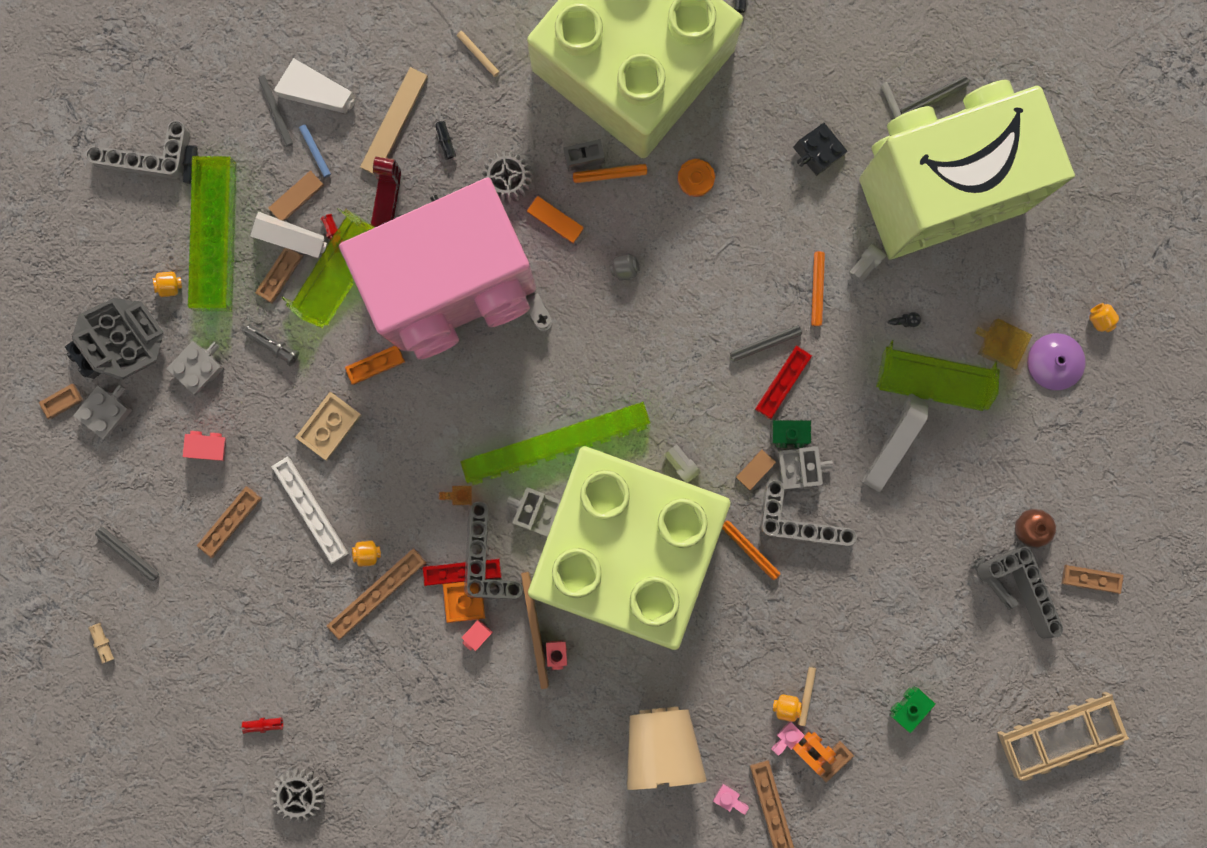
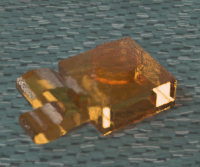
[439,486,472,505]

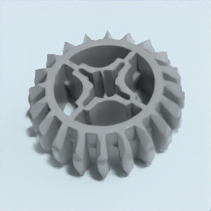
[481,151,532,203]
[271,768,325,823]

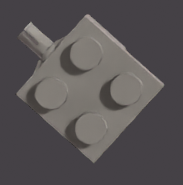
[166,341,224,395]
[73,385,132,440]
[778,446,833,489]
[506,487,561,537]

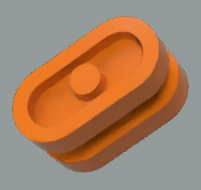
[793,731,836,777]

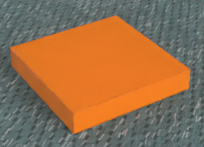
[443,582,486,623]

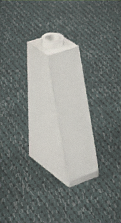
[274,58,355,114]
[250,212,327,258]

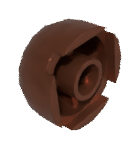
[1015,509,1056,547]

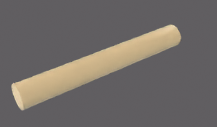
[457,31,500,77]
[798,667,816,726]

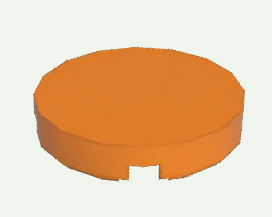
[677,158,715,197]

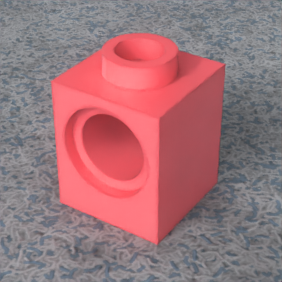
[462,619,493,651]
[546,640,568,670]

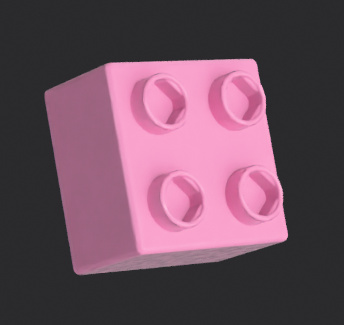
[339,177,536,359]

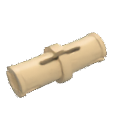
[88,623,114,664]

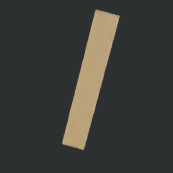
[360,67,428,175]

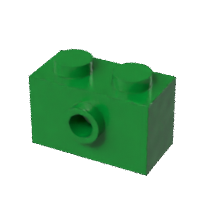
[889,686,936,734]

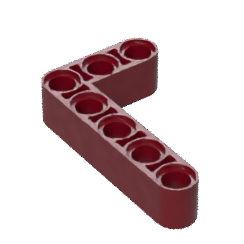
[370,156,401,230]

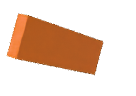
[527,196,584,244]
[345,346,405,385]

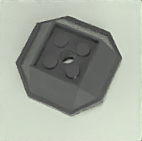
[72,298,164,380]

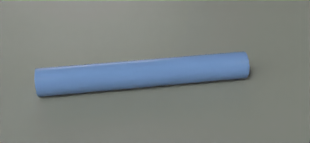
[299,125,331,178]

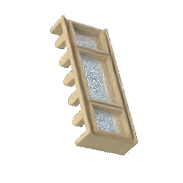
[997,692,1129,781]

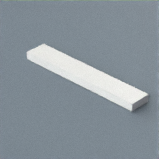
[271,456,349,564]

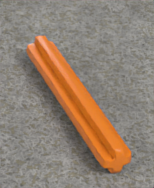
[573,164,647,183]
[811,251,825,327]
[722,520,780,580]

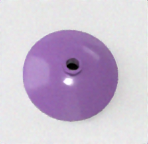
[1027,333,1085,390]

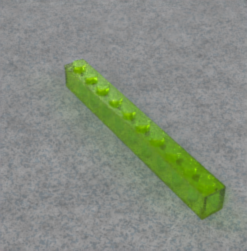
[460,401,651,486]

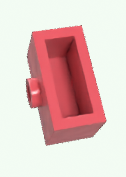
[183,431,226,461]

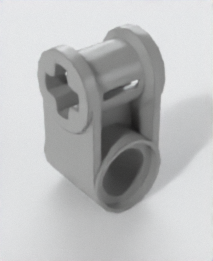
[526,293,552,331]

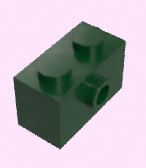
[770,420,811,448]

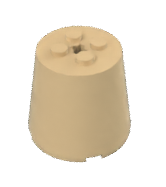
[627,707,706,790]

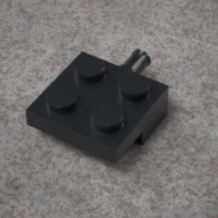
[793,123,848,176]

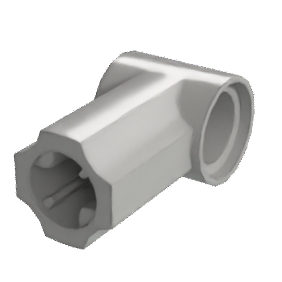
[849,244,886,283]
[664,444,701,483]

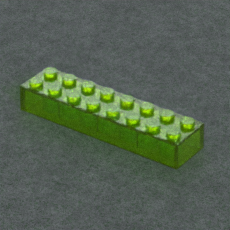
[188,156,236,312]

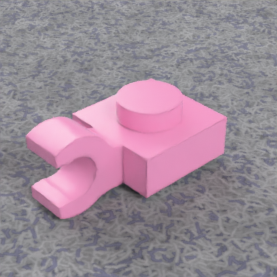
[771,721,805,756]
[713,784,749,815]

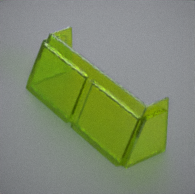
[282,208,375,328]
[876,340,1000,411]

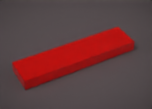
[755,345,812,420]
[423,559,502,586]

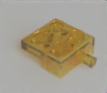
[974,318,1032,370]

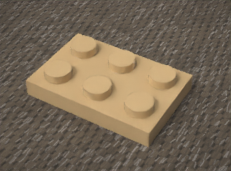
[295,392,362,461]

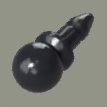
[887,312,921,327]

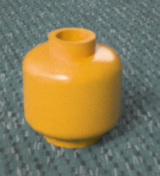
[153,271,182,297]
[1089,303,1119,332]
[352,540,381,567]
[773,694,802,722]

